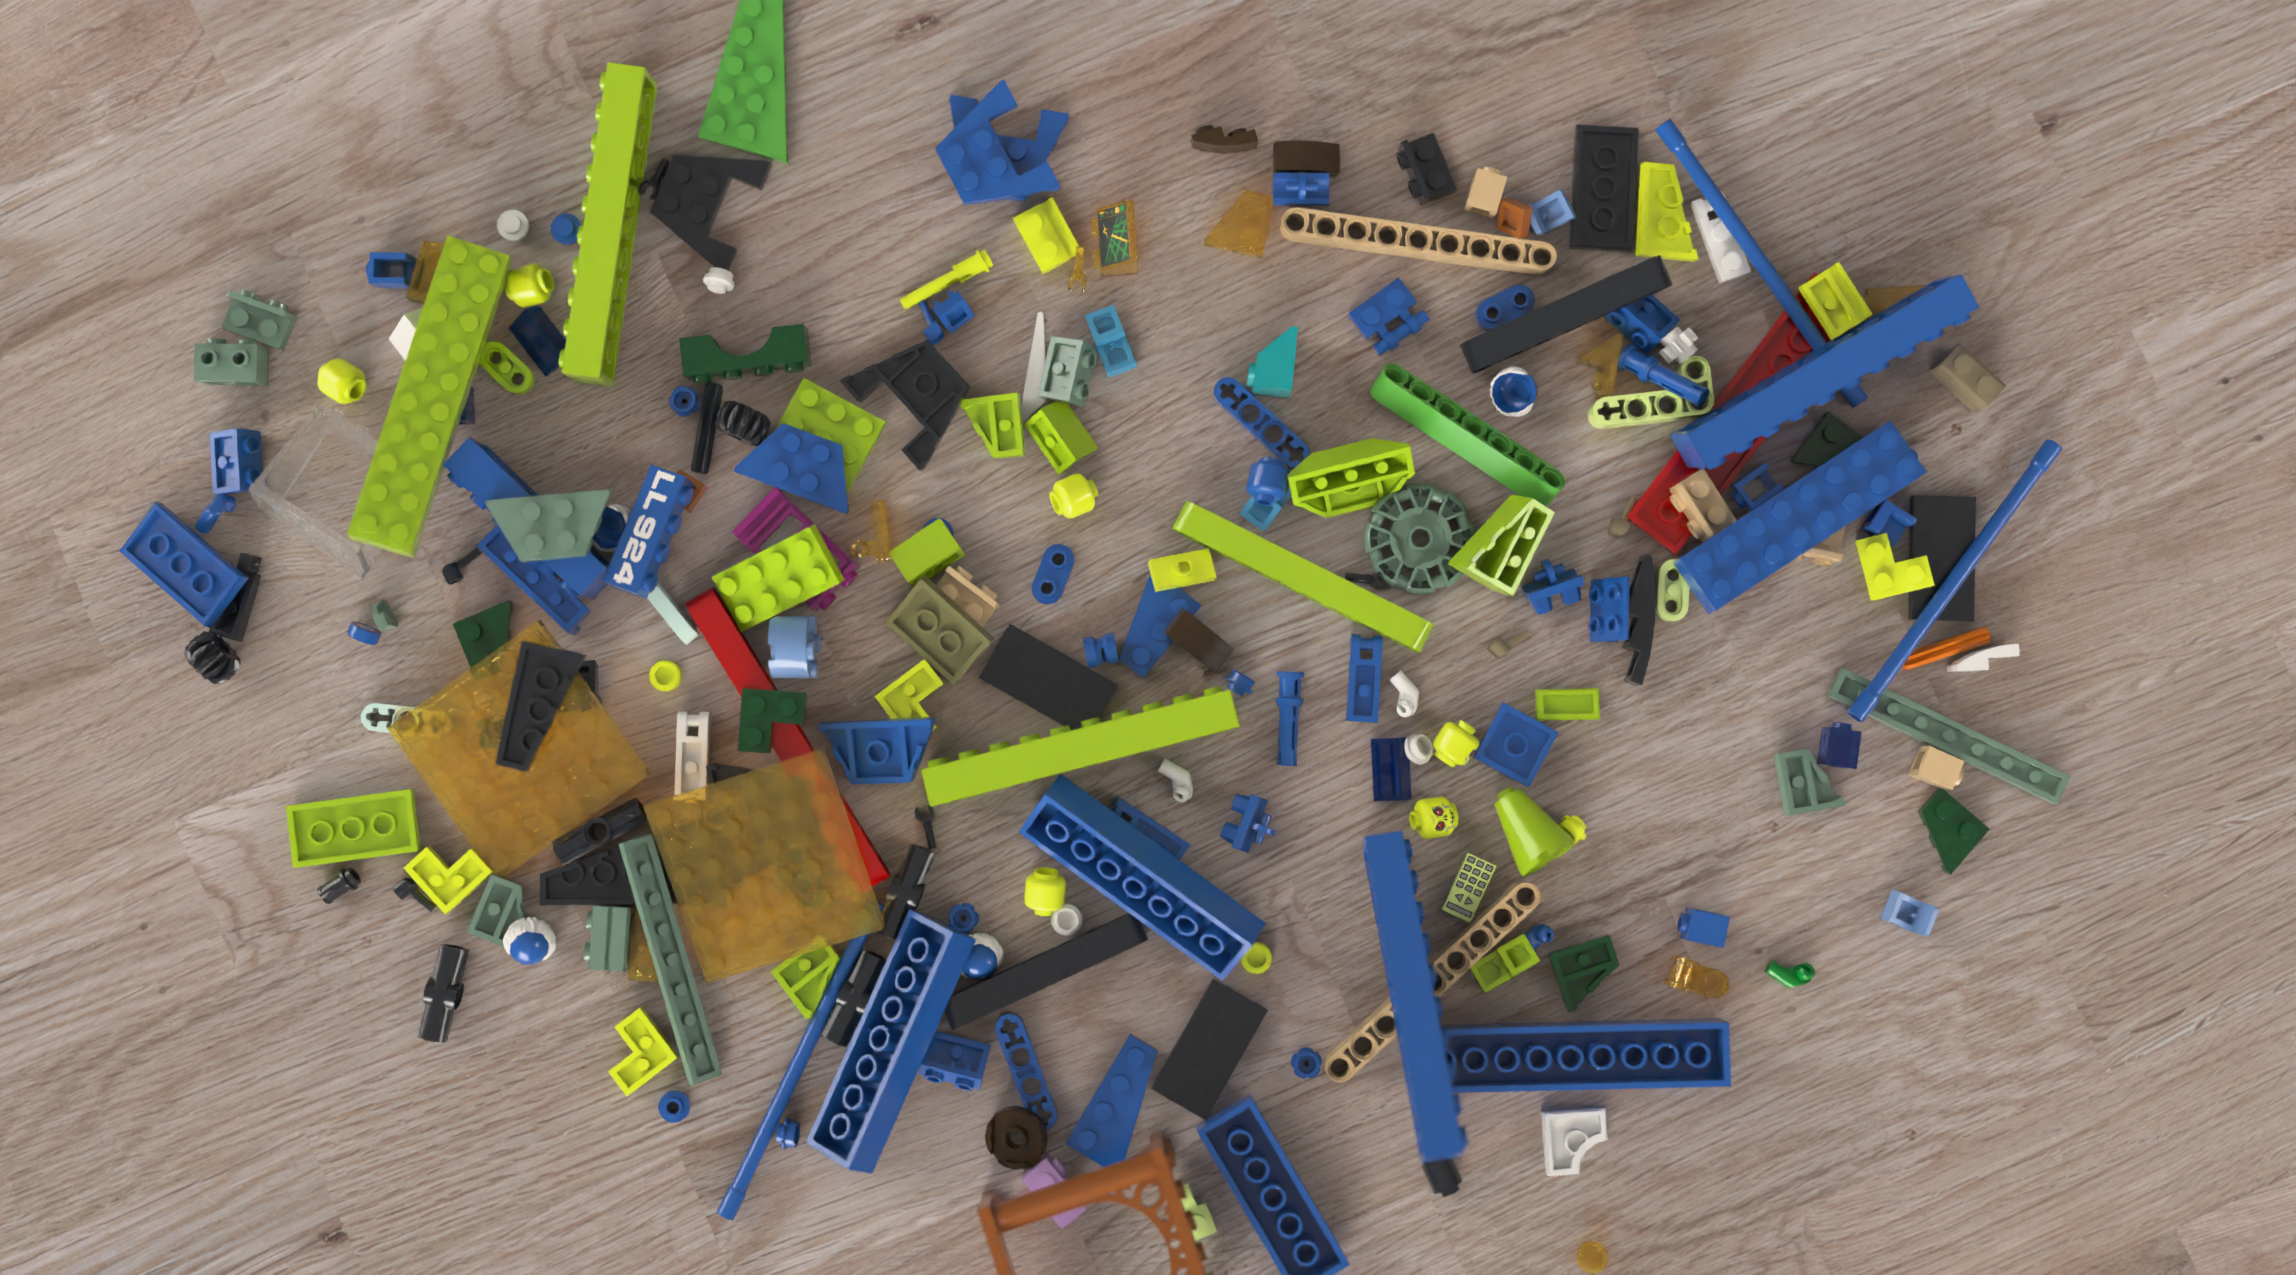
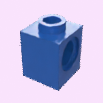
[1677,907,1730,948]

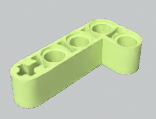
[1587,356,1714,429]

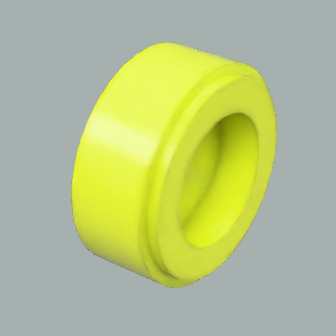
[649,660,682,691]
[1241,941,1272,974]

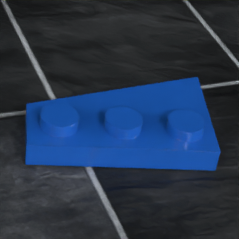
[1119,574,1202,678]

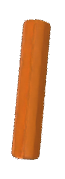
[1902,627,1991,670]

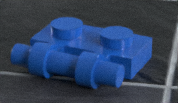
[1348,277,1430,356]

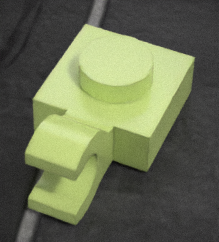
[1182,1183,1217,1241]

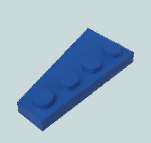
[1066,1034,1157,1167]

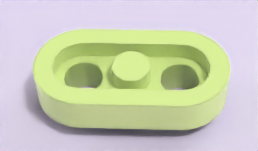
[1655,559,1690,622]

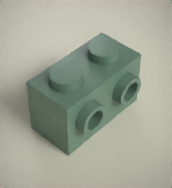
[194,338,269,386]

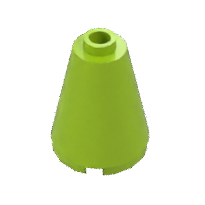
[1494,786,1575,877]

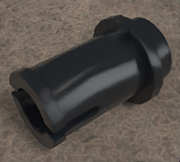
[317,867,361,904]

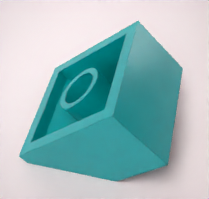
[1246,326,1298,399]

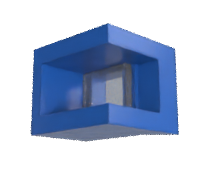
[366,252,420,290]
[1730,463,1784,511]

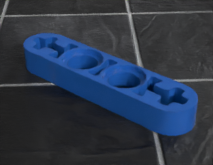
[1213,377,1310,469]
[995,1012,1058,1130]

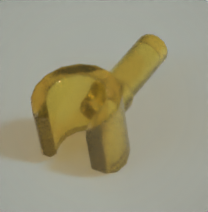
[1067,246,1087,292]

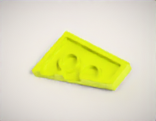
[1635,162,1699,262]

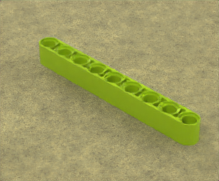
[1172,501,1434,653]

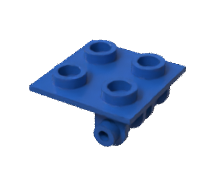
[1589,576,1629,642]

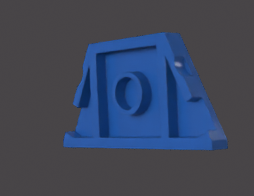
[734,423,849,515]
[818,717,936,785]

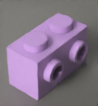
[1022,1153,1087,1229]

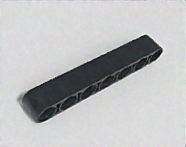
[1460,255,1673,374]
[944,913,1149,1030]

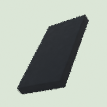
[1569,125,1639,252]
[1908,495,1976,622]
[979,624,1118,730]
[1151,978,1268,1120]

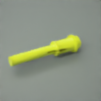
[900,249,994,310]

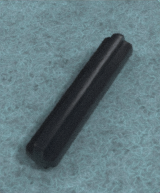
[691,382,723,474]

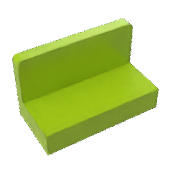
[1024,401,1098,475]
[889,519,966,588]

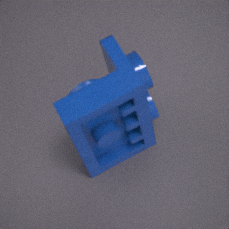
[1604,295,1680,355]
[209,428,264,495]
[919,1031,991,1091]

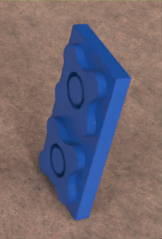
[119,502,248,628]

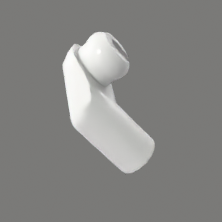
[1389,670,1419,718]
[1158,758,1193,803]

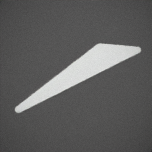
[1021,312,1047,422]

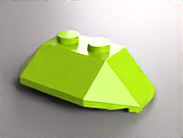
[1287,438,1415,518]

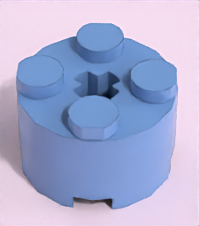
[768,616,821,678]

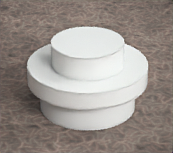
[497,210,529,241]
[703,267,735,294]
[1404,734,1434,765]
[1051,904,1082,936]

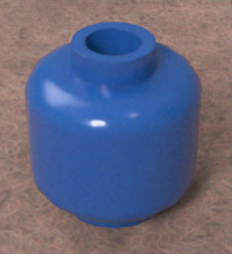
[1246,457,1290,506]

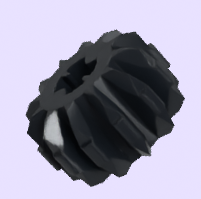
[715,401,771,446]
[184,631,241,684]

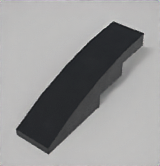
[1622,554,1656,686]

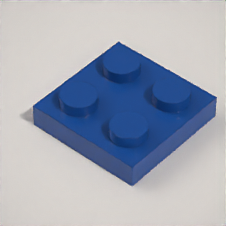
[1472,702,1559,787]

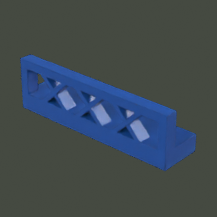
[477,525,591,635]

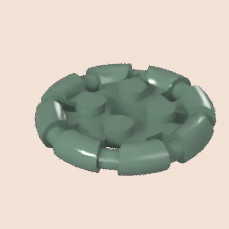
[1364,483,1476,595]

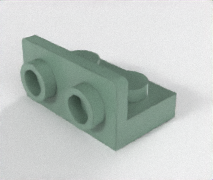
[222,289,297,351]
[1037,336,1097,408]

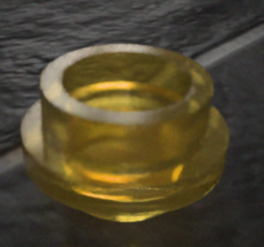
[1576,1241,1608,1274]

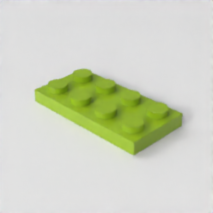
[711,524,844,632]
[286,789,422,868]

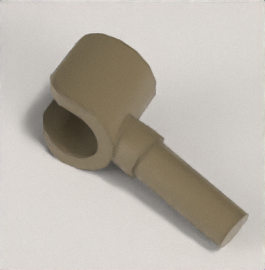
[1608,496,1638,537]
[1487,630,1531,658]

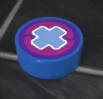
[347,621,382,645]

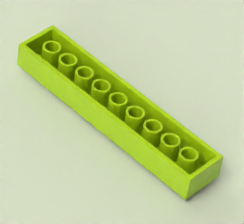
[559,62,658,387]
[347,235,512,558]
[921,685,1240,807]

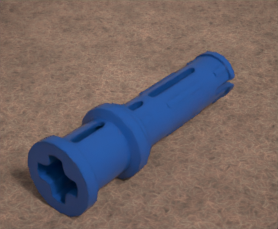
[1616,344,1709,407]
[1275,671,1304,766]

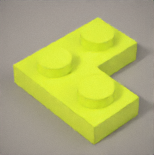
[1855,533,1935,601]
[875,659,944,732]
[404,846,495,914]
[608,1007,680,1097]

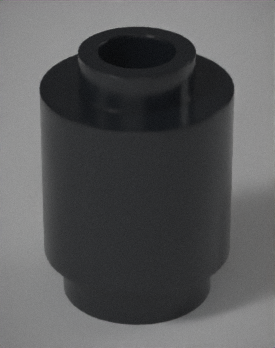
[1421,1158,1463,1197]

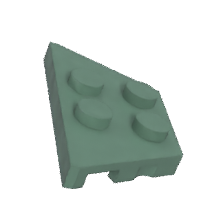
[486,489,612,562]

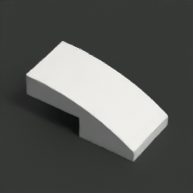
[1947,644,2020,672]

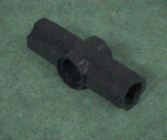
[551,797,649,866]
[876,843,936,940]
[418,944,469,1043]
[822,949,887,1047]

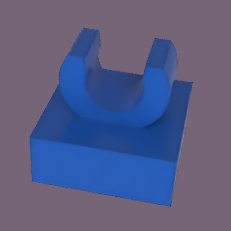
[933,291,975,334]

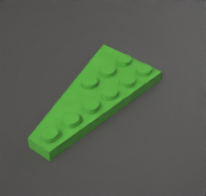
[698,0,788,164]

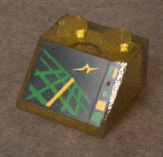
[1091,200,1138,277]

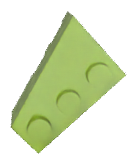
[1447,494,1555,596]

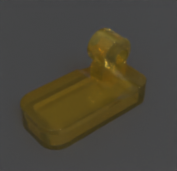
[851,500,892,564]

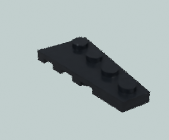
[495,640,587,772]

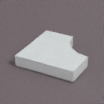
[1541,1107,1608,1176]

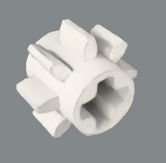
[1659,326,1699,364]

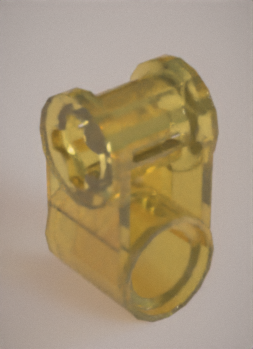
[1664,954,1730,998]

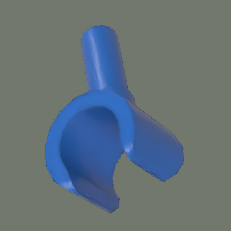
[919,300,944,345]

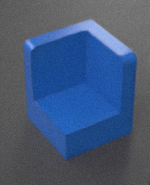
[1860,500,1917,547]

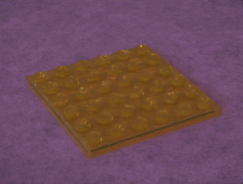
[387,620,651,877]
[643,748,885,983]

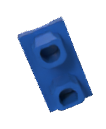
[1273,172,1329,206]
[1521,559,1584,615]
[1220,794,1276,853]

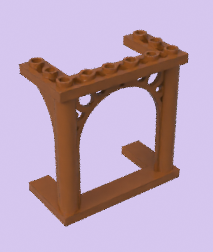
[977,1131,1213,1275]

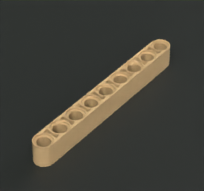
[1280,207,1557,276]
[1324,881,1541,1083]

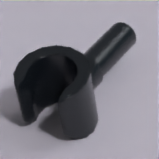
[638,159,669,200]
[442,548,482,585]
[1345,571,1390,590]
[915,805,937,849]
[393,878,436,912]

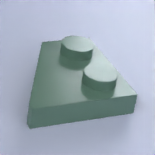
[1774,748,1846,816]
[466,873,525,947]

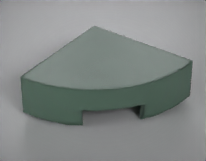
[371,599,398,632]

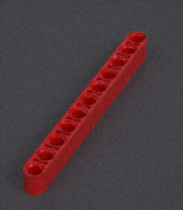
[685,587,891,892]

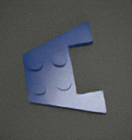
[935,80,1061,206]
[949,95,1069,202]

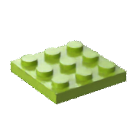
[775,378,887,495]

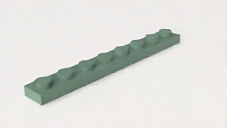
[1827,668,2071,805]
[619,834,722,1086]

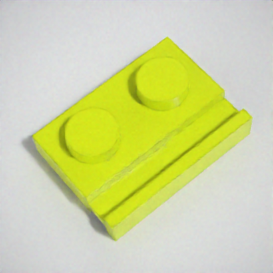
[1013,197,1082,274]
[1798,262,1873,340]

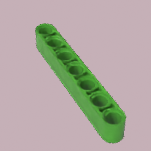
[1370,363,1566,507]

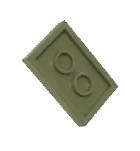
[885,576,995,685]

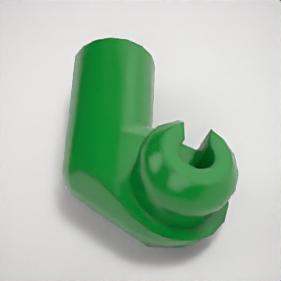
[1764,960,1815,988]

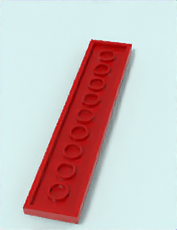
[1626,272,1849,555]

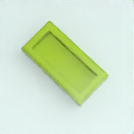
[1535,688,1600,721]

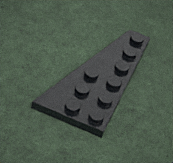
[540,809,731,906]

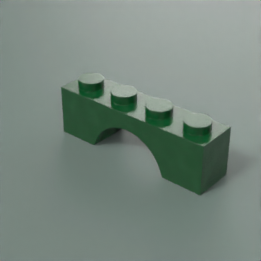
[679,324,812,384]

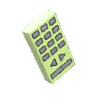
[1441,853,1496,923]

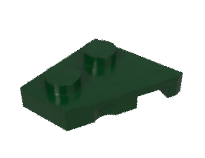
[453,601,513,682]
[1918,788,1990,875]
[1548,934,1619,1012]

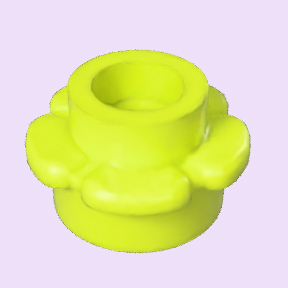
[1559,815,1586,844]

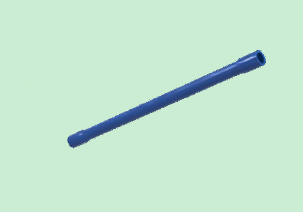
[1655,118,1868,408]
[1847,439,2062,723]
[717,898,885,1220]

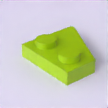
[960,393,1026,459]
[770,933,841,1020]

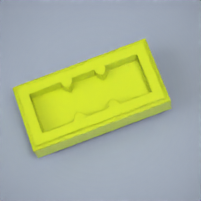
[1148,548,1217,592]

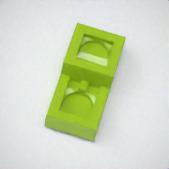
[1469,934,1540,994]

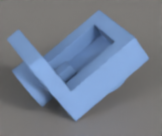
[1528,189,1576,235]
[1880,890,1939,937]

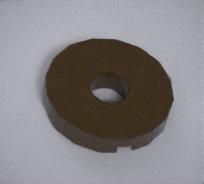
[985,1105,1048,1170]

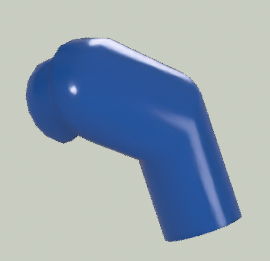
[195,494,237,534]
[1524,924,1554,966]

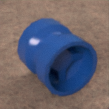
[1083,632,1119,668]

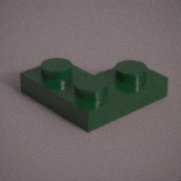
[737,688,807,754]

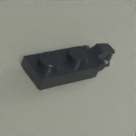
[209,553,262,642]

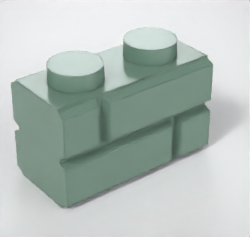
[584,905,636,971]

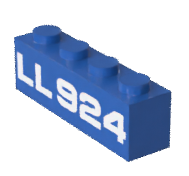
[603,464,694,599]

